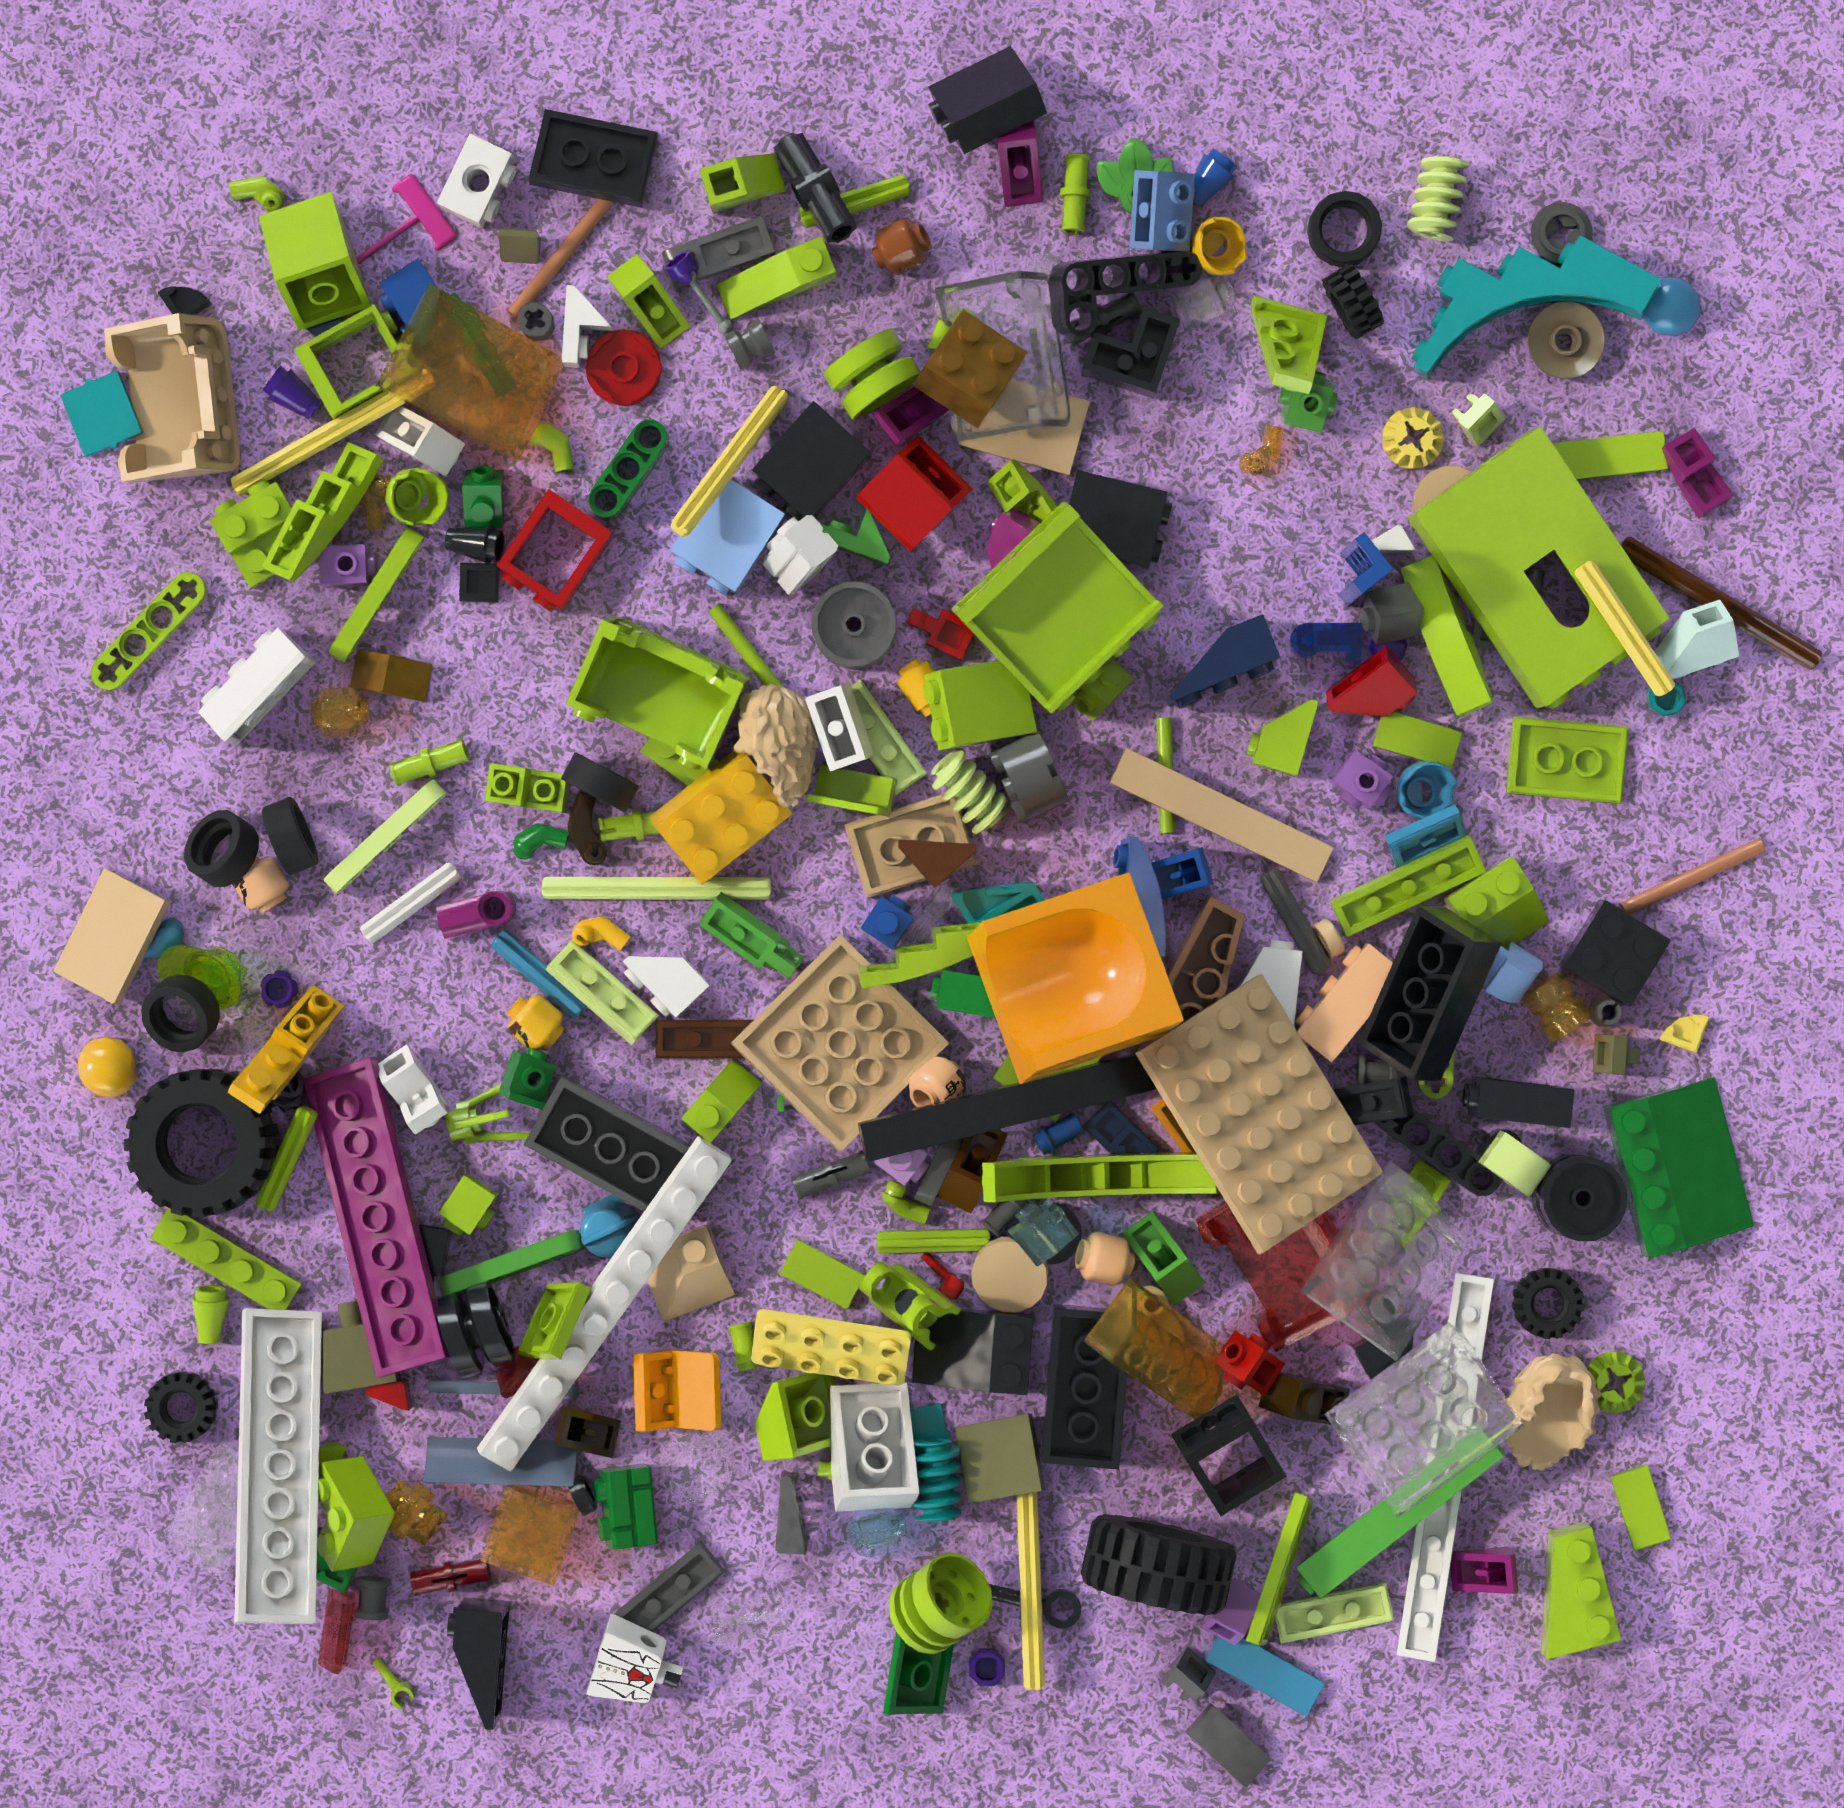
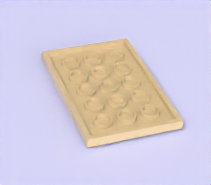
[1135,974,1384,1254]

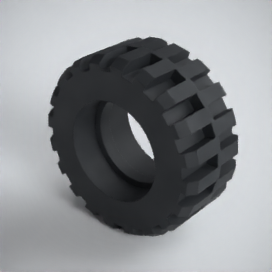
[124,1068,279,1217]
[1081,1514,1237,1615]

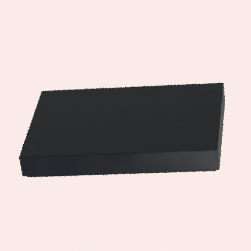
[528,109,658,208]

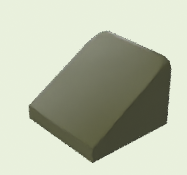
[499,228,541,264]

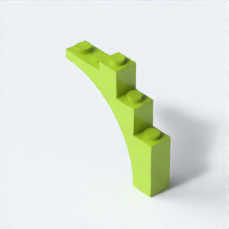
[982,1152,1220,1202]

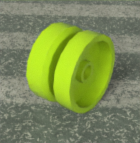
[822,328,921,421]

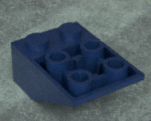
[1166,614,1280,709]

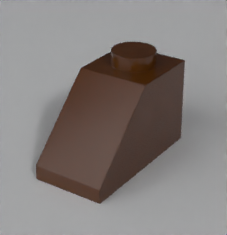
[936,1129,1008,1213]

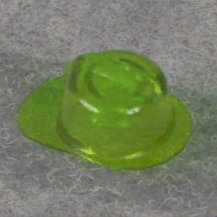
[157,945,247,1009]

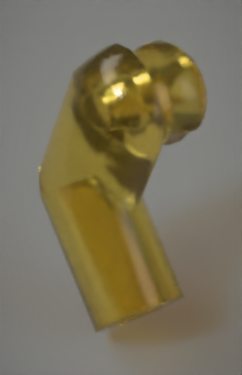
[1239,426,1284,476]
[361,475,392,531]

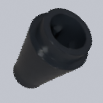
[445,525,505,564]

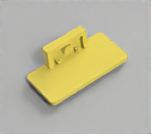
[751,1309,911,1386]

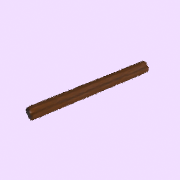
[1621,537,1822,670]

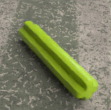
[799,174,911,227]
[256,1105,318,1212]
[877,1228,990,1253]

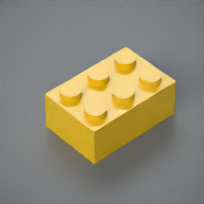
[649,750,793,885]

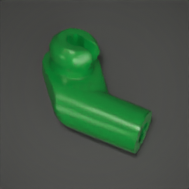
[513,823,570,860]

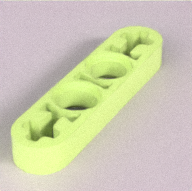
[324,779,447,895]

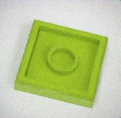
[518,1282,591,1360]

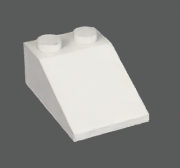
[830,1383,919,1512]

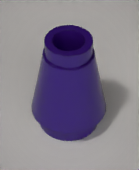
[262,366,322,420]

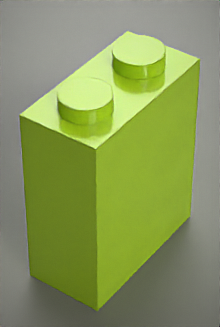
[923,660,1037,751]

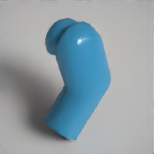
[144,918,184,958]

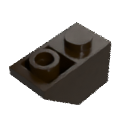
[1258,1372,1350,1426]

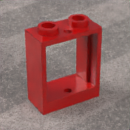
[496,489,615,612]

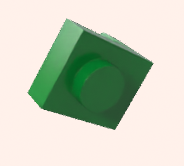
[462,466,504,528]

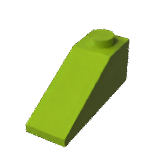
[716,236,837,321]

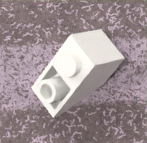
[623,956,711,1018]

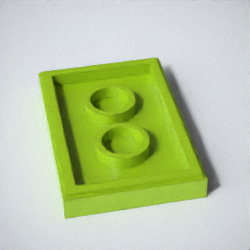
[1506,716,1629,804]

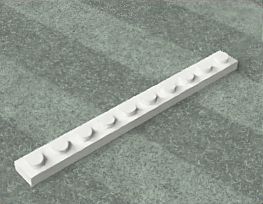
[477,1136,732,1472]
[1397,1272,1495,1662]

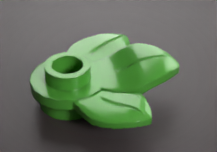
[1096,138,1174,214]

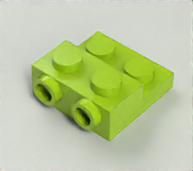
[209,480,293,589]

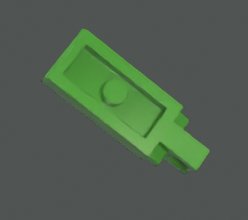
[699,892,804,978]

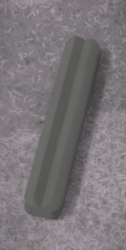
[1260,869,1331,974]

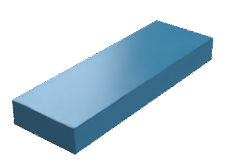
[1205,1637,1325,1717]

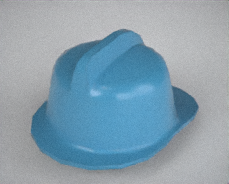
[580,1194,641,1259]

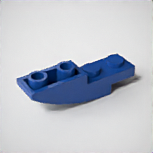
[1113,836,1166,958]

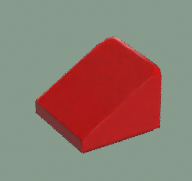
[366,1378,413,1411]

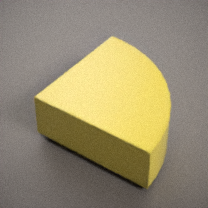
[1659,1015,1710,1053]

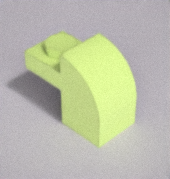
[1478,1130,1551,1198]

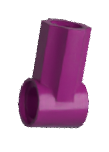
[436,891,516,939]

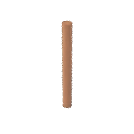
[508,199,615,318]
[1619,838,1766,915]

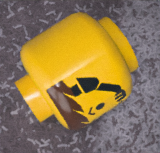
[506,994,565,1051]

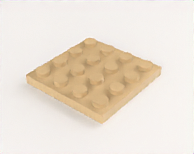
[731,934,949,1153]

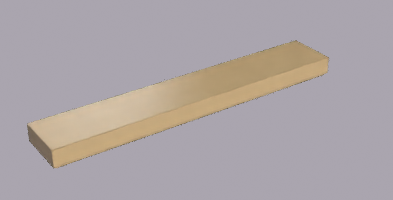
[1109,748,1334,882]

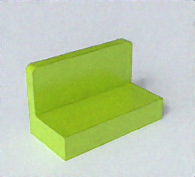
[806,765,897,817]

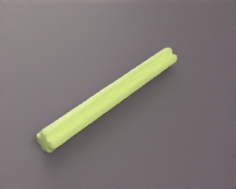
[542,877,771,900]

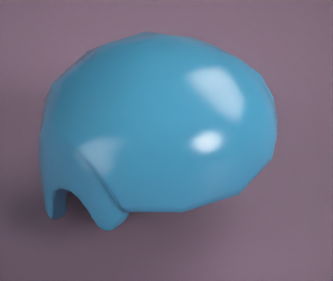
[1642,277,1702,336]
[1396,761,1457,820]

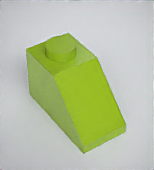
[606,254,691,349]
[1246,699,1319,777]
[681,1059,762,1144]

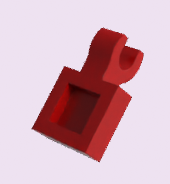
[906,608,974,660]

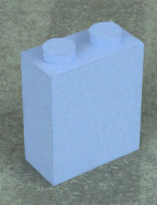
[670,479,786,596]

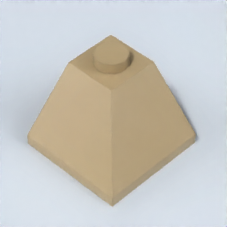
[647,1223,736,1322]

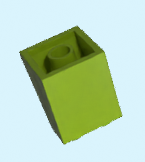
[259,191,371,331]

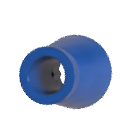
[1193,148,1238,208]

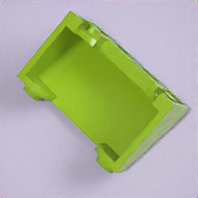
[565,615,751,770]

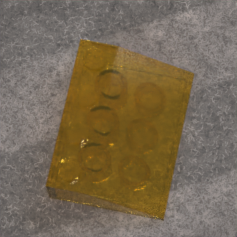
[375,283,563,462]

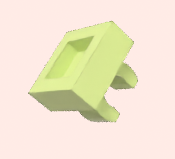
[1452,394,1505,447]

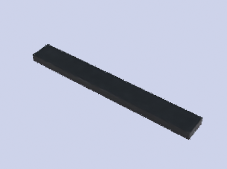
[858,1053,1157,1162]

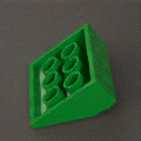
[1603,1077,1754,1258]

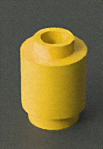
[896,658,935,718]

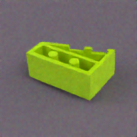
[1540,1521,1621,1660]

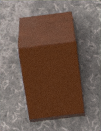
[898,839,976,889]

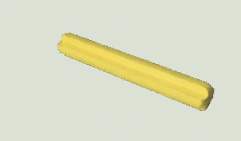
[1575,561,1675,696]

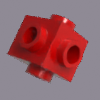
[1214,1330,1285,1396]

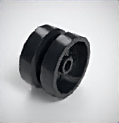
[1532,1154,1627,1241]
[437,1281,516,1379]

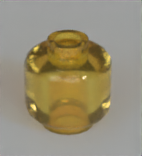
[311,687,369,738]

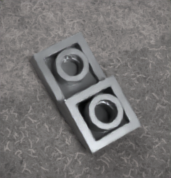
[1185,1703,1271,1788]

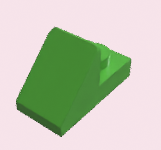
[820,509,891,567]

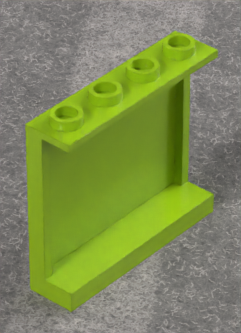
[951,501,1164,714]

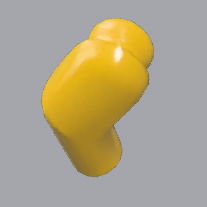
[572,916,631,951]

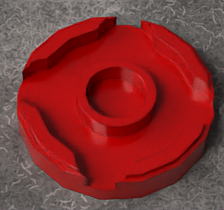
[585,329,662,406]

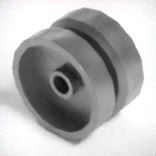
[812,582,896,669]

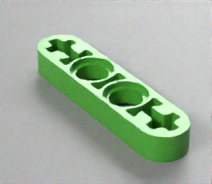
[437,1230,585,1296]

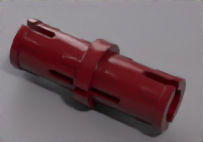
[410,1557,491,1596]

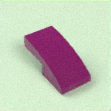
[1662,427,1734,519]

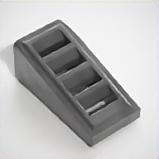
[775,1471,807,1555]

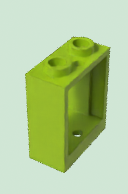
[294,304,418,419]

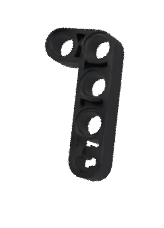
[1048,251,1203,337]
[1372,1109,1522,1196]

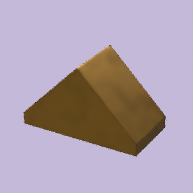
[350,650,433,702]

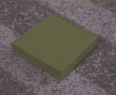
[955,1413,1045,1504]

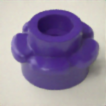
[260,970,298,1008]

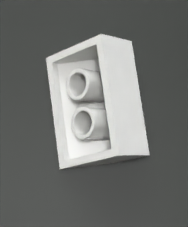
[198,628,316,745]

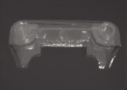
[934,271,1071,442]

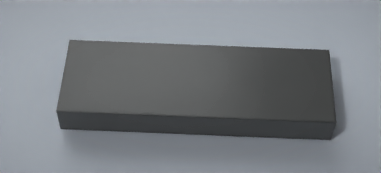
[614,1541,726,1632]

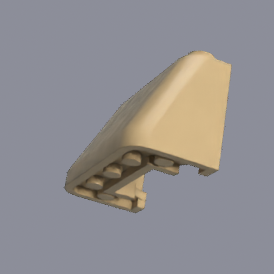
[104,313,240,483]

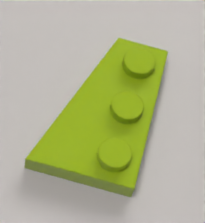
[1251,295,1327,394]

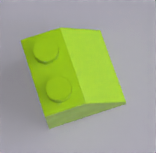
[1443,856,1550,949]

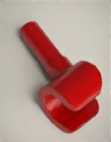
[921,1252,964,1299]

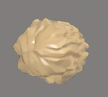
[734,684,819,807]
[1504,1353,1601,1471]

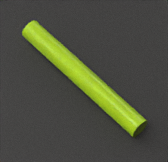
[708,603,784,688]
[1156,717,1175,833]

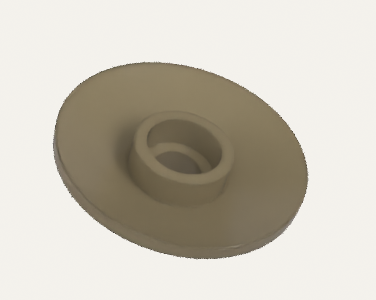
[1527,301,1605,379]

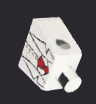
[586,1614,683,1703]

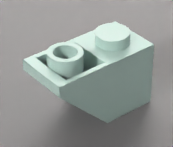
[1654,599,1739,679]

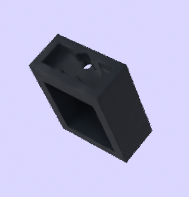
[1462,1076,1575,1128]
[1171,1394,1287,1516]

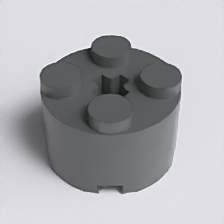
[988,732,1069,824]

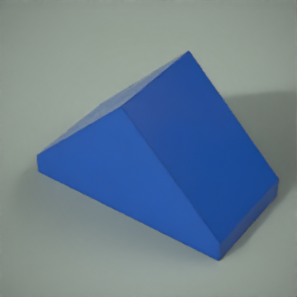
[1151,847,1214,899]

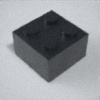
[1558,900,1671,1007]

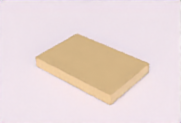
[958,379,1090,476]
[844,794,977,898]
[53,868,171,1006]

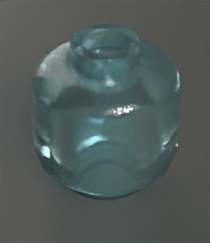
[848,1508,907,1558]

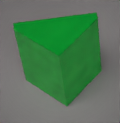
[883,1632,954,1715]

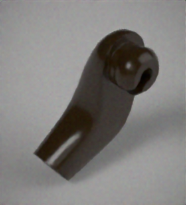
[567,792,607,866]

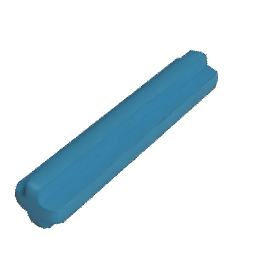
[491,930,587,1018]

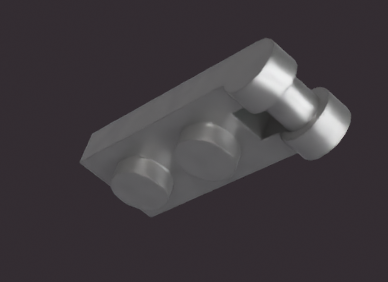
[662,216,776,290]

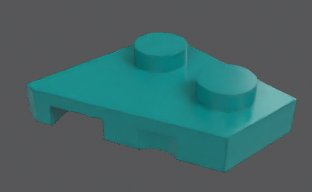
[949,881,1045,923]

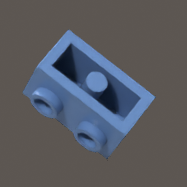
[1129,170,1195,252]

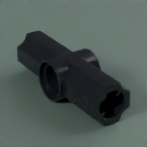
[773,132,857,243]

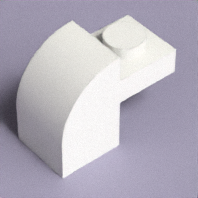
[378,1044,447,1135]

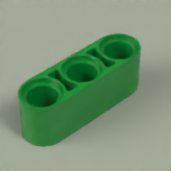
[588,419,669,520]

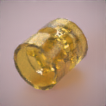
[1521,970,1593,1043]

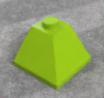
[755,1373,837,1461]

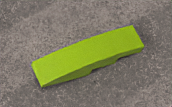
[261,442,384,583]
[1400,555,1494,717]
[858,922,981,988]

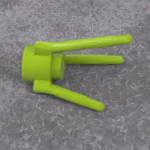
[445,1075,530,1144]

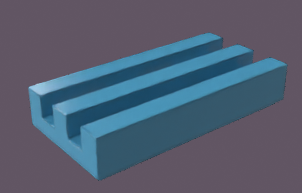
[1385,804,1467,868]

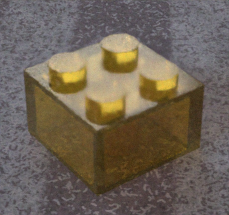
[481,1485,581,1586]

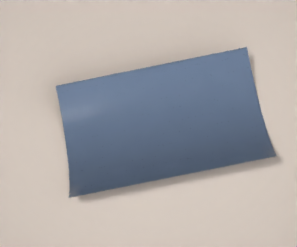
[423,1380,579,1487]

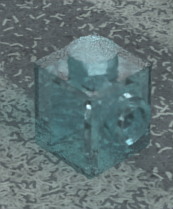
[1008,1198,1079,1267]

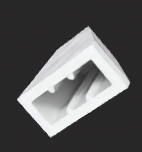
[1236,940,1303,1026]

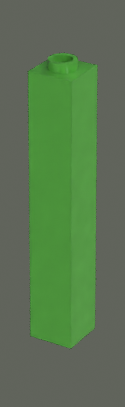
[1297,1422,1506,1599]

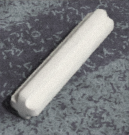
[360,863,461,943]

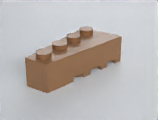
[1150,896,1245,1042]

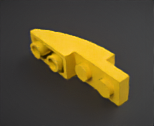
[227,985,345,1114]

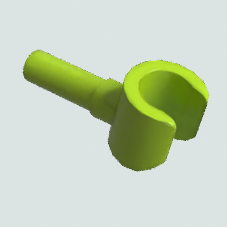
[373,1657,414,1709]

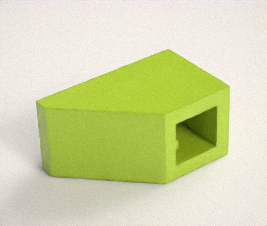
[699,153,786,214]

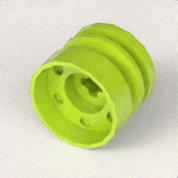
[888,1552,993,1654]

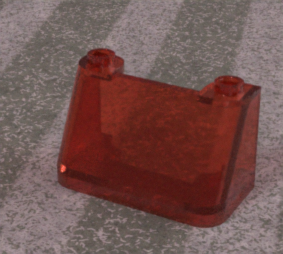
[1195,1200,1369,1352]

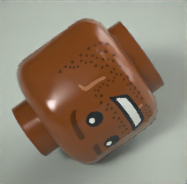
[872,218,932,275]

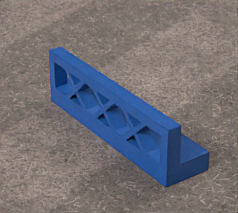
[1338,532,1393,606]

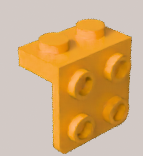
[633,1349,722,1432]

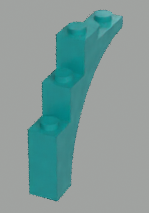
[1411,235,1662,379]

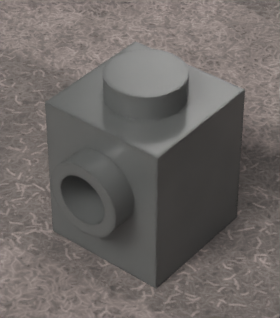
[1359,582,1424,645]

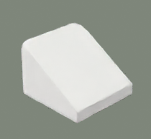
[1371,525,1415,553]

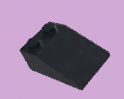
[912,1309,1034,1395]
[447,1597,510,1730]

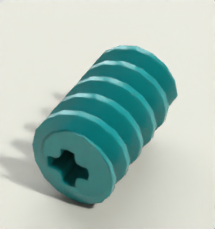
[912,1438,961,1522]

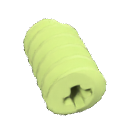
[1407,156,1470,242]
[930,748,1011,834]

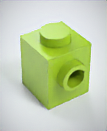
[438,1173,499,1236]

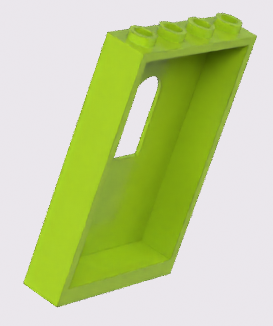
[1407,426,1670,709]

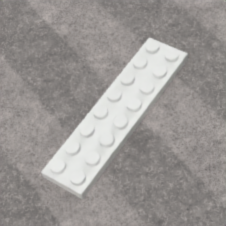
[234,1308,322,1624]

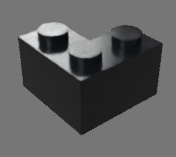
[1081,307,1180,399]

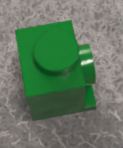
[498,1047,556,1110]

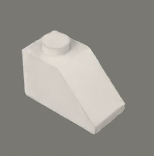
[374,406,465,477]

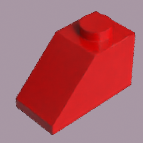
[1326,646,1417,716]

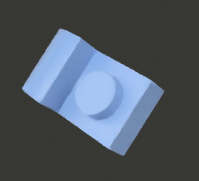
[1484,941,1543,1003]

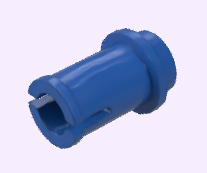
[1033,1112,1085,1155]

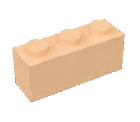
[1294,943,1393,1063]

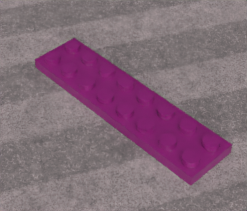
[303,1057,450,1378]

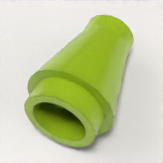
[191,1285,230,1344]

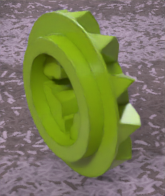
[1587,1351,1646,1414]

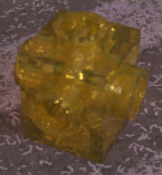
[386,1479,448,1546]

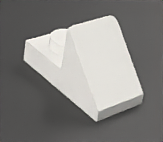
[562,285,613,368]

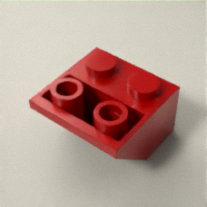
[856,435,973,552]

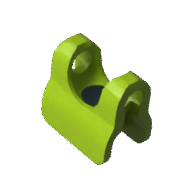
[859,1262,962,1351]

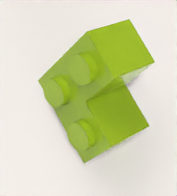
[317,1456,395,1572]

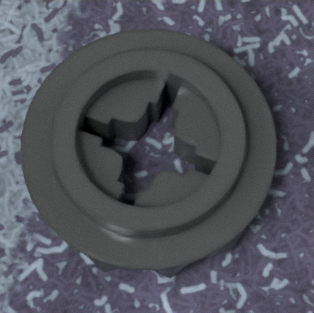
[1530,202,1593,264]

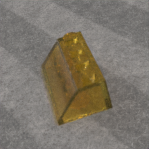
[1084,1278,1223,1420]

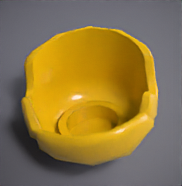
[1190,217,1247,276]
[78,1036,137,1099]

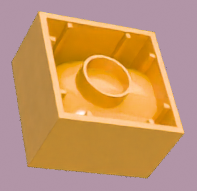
[967,872,1184,1084]

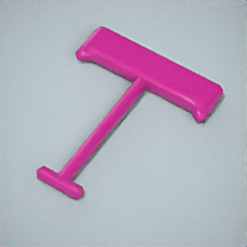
[356,174,457,273]

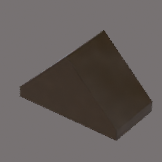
[554,1406,621,1458]

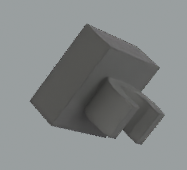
[1164,1646,1216,1701]

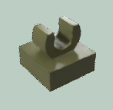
[1592,1034,1640,1075]

